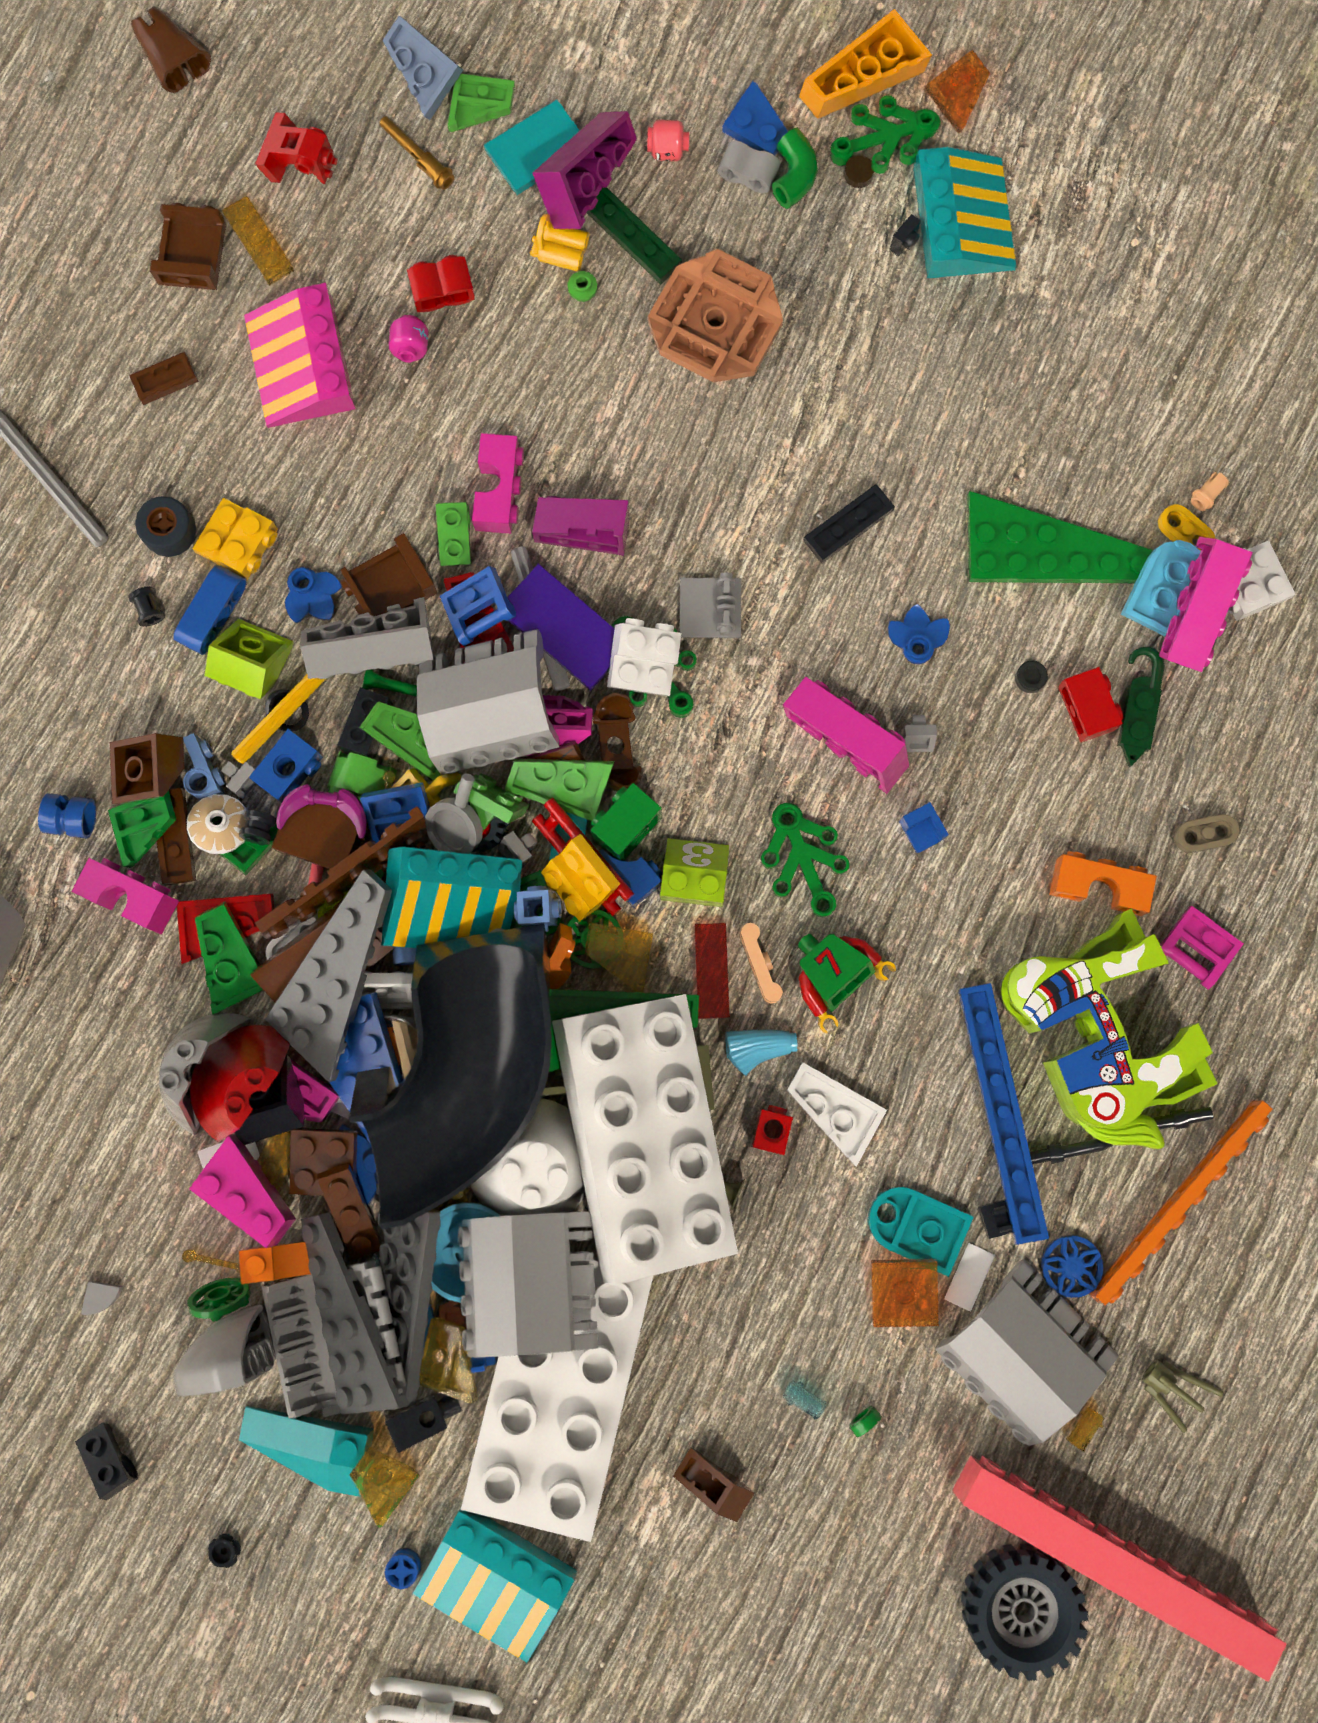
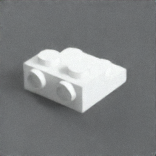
[1228,540,1296,621]
[607,618,682,696]

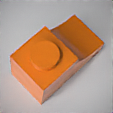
[239,1242,311,1284]

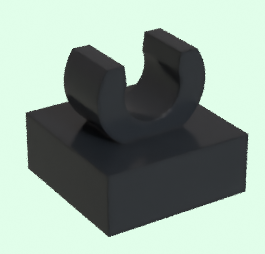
[978,1199,1013,1239]

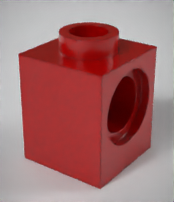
[751,1105,793,1155]

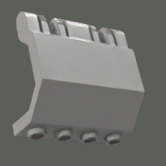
[417,629,559,775]
[458,1212,598,1358]
[935,1259,1119,1446]

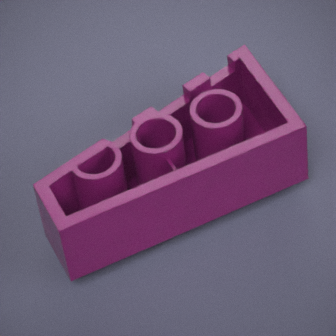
[532,111,637,229]

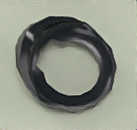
[265,689,310,732]

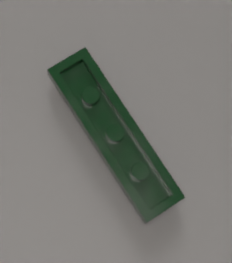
[586,188,682,285]

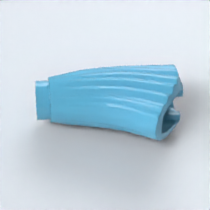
[725,1030,798,1076]

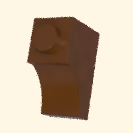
[673,1448,755,1522]

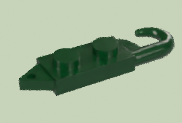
[1117,647,1165,767]

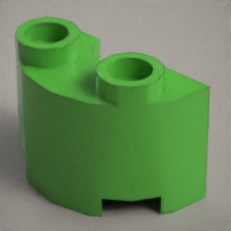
[327,751,397,804]

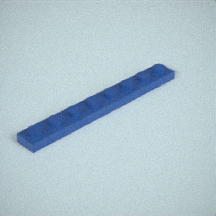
[958,983,1049,1245]

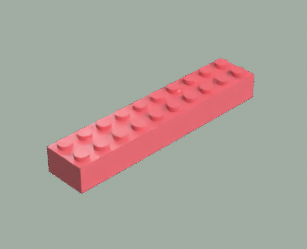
[952,1455,1287,1682]

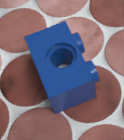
[249,729,323,803]

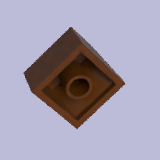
[109,733,185,805]

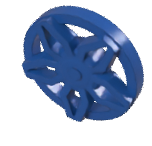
[1041,1235,1103,1298]

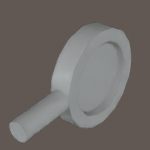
[425,774,483,854]

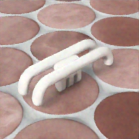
[366,1677,504,1723]

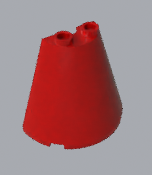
[190,1025,290,1142]

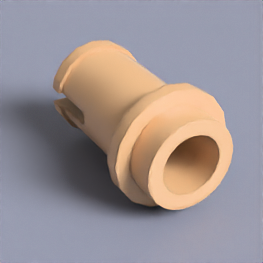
[1191,472,1229,511]

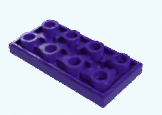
[497,564,615,691]

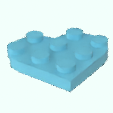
[1121,540,1200,636]

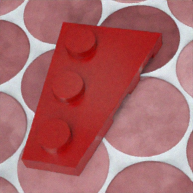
[177,893,275,965]

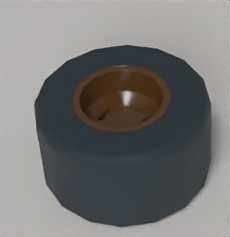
[135,496,197,557]

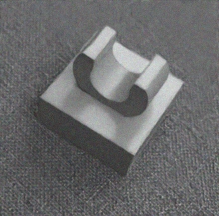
[903,715,937,752]
[221,761,256,799]
[497,831,537,869]

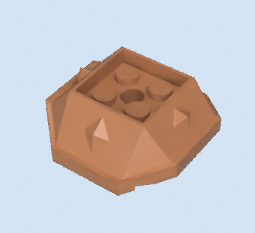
[648,249,783,382]

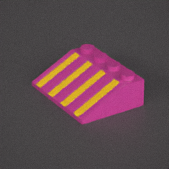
[244,283,356,428]

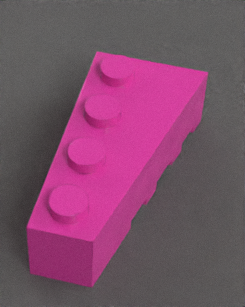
[1159,537,1253,672]

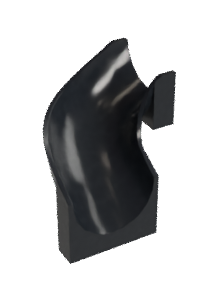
[349,923,552,1229]

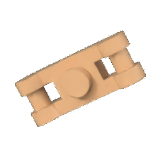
[740,923,783,1004]

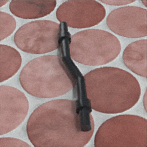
[1030,1107,1213,1165]

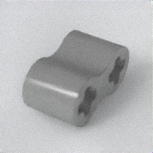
[717,141,780,193]

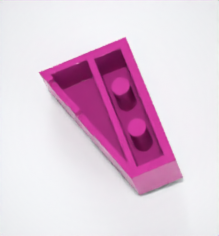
[189,1135,296,1248]

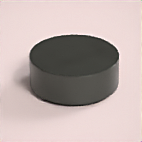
[1015,661,1048,693]

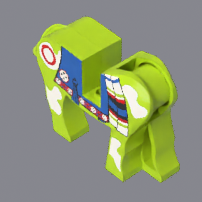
[1001,908,1218,1150]

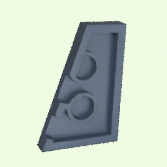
[383,16,463,120]

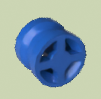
[385,1548,422,1590]

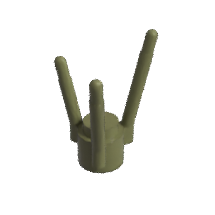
[1142,1360,1224,1433]

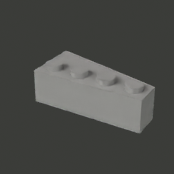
[300,597,433,679]

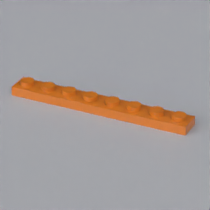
[1089,1100,1273,1306]

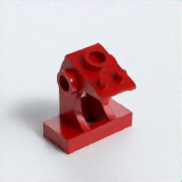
[255,112,338,185]

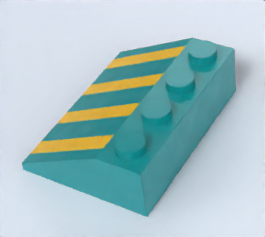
[913,147,1016,279]
[381,847,522,948]
[413,1506,577,1663]

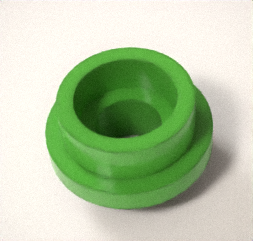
[568,271,597,302]

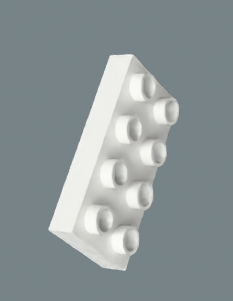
[552,994,738,1286]
[461,1251,653,1542]

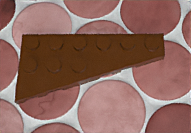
[255,806,429,940]

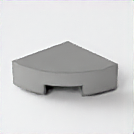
[81,1281,123,1315]

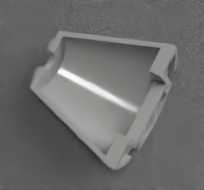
[159,1013,251,1135]

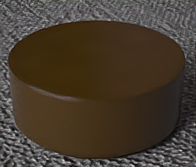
[844,155,874,188]

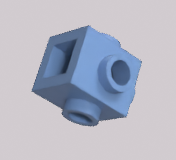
[514,886,562,932]

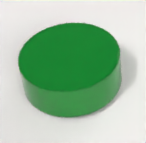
[849,1406,882,1438]

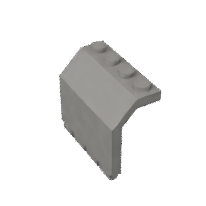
[262,1260,407,1418]

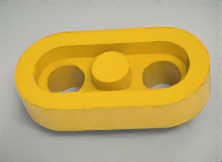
[1158,504,1215,551]

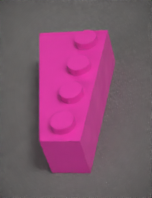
[783,677,909,794]

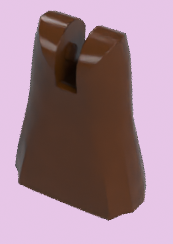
[131,6,211,93]

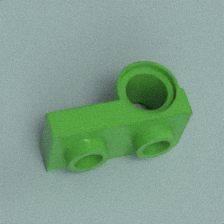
[436,502,472,566]

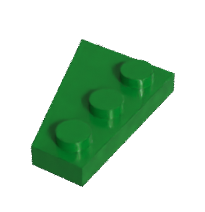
[195,901,263,1015]

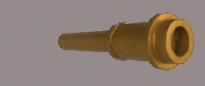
[379,116,454,190]

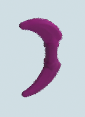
[277,784,367,838]

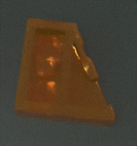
[925,49,990,134]

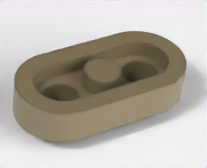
[1174,814,1240,853]

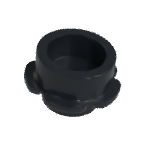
[208,1534,241,1568]

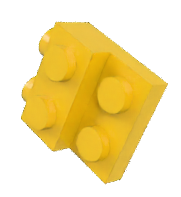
[192,498,278,580]
[541,834,620,922]

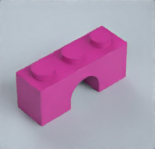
[472,433,524,534]
[71,858,179,935]

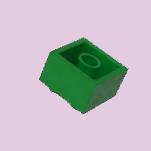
[590,783,662,861]

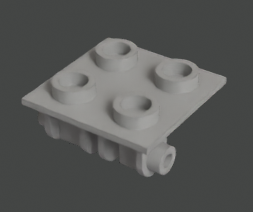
[680,572,741,638]

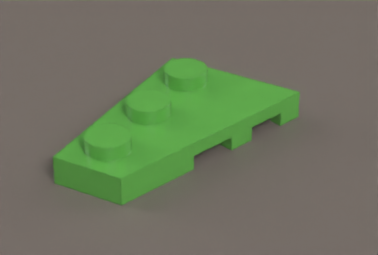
[359,702,441,781]
[505,758,615,821]

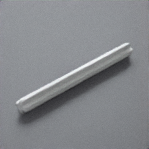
[0,410,108,547]

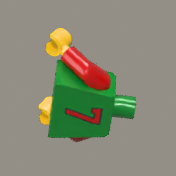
[798,934,896,1033]

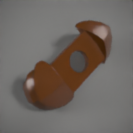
[593,692,642,792]

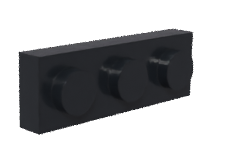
[803,484,895,564]

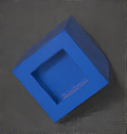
[899,802,948,853]

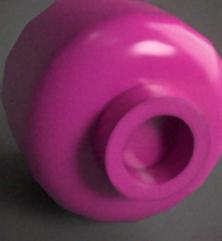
[389,315,429,363]

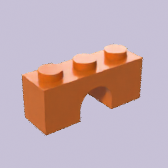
[1049,851,1157,916]

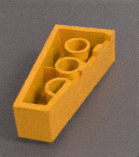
[799,9,932,119]

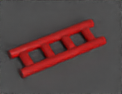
[532,798,635,917]

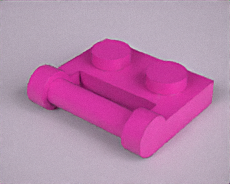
[1160,906,1244,990]

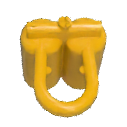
[530,214,590,272]

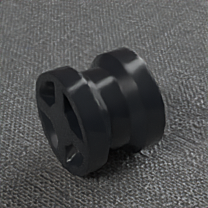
[239,810,276,845]

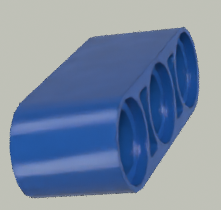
[173,564,247,655]

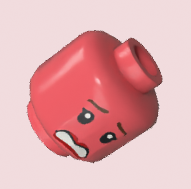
[647,120,689,161]

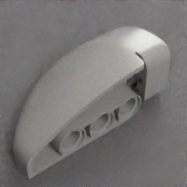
[173,1304,276,1396]

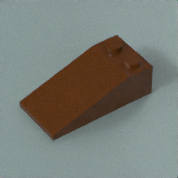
[250,899,394,1003]

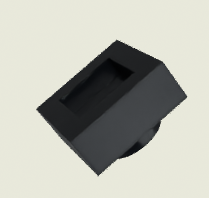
[889,214,921,257]

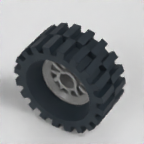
[961,1544,1089,1681]

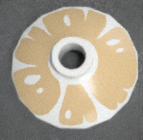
[187,794,247,854]

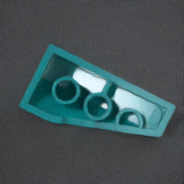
[239,1406,374,1497]

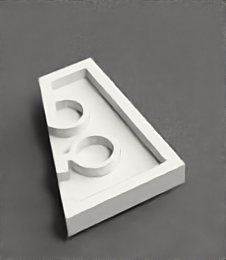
[786,1062,887,1167]

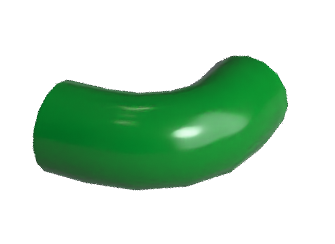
[772,127,818,209]

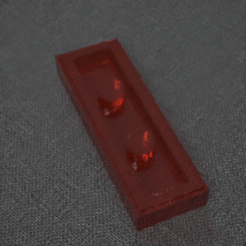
[694,923,730,1019]

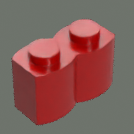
[407,255,475,312]

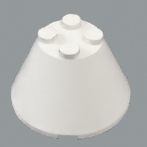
[470,1099,585,1216]

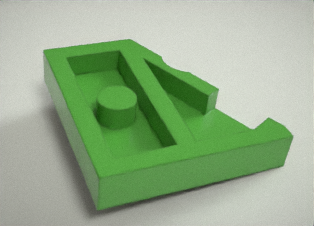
[448,74,515,132]

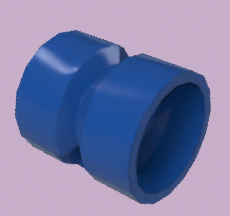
[38,793,96,839]

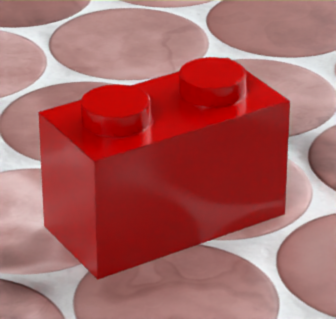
[1058,667,1123,743]

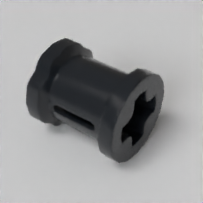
[128,586,166,627]

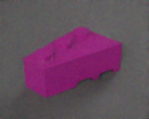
[532,496,630,556]

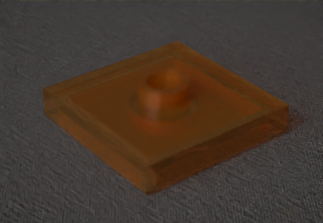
[871,1259,939,1327]

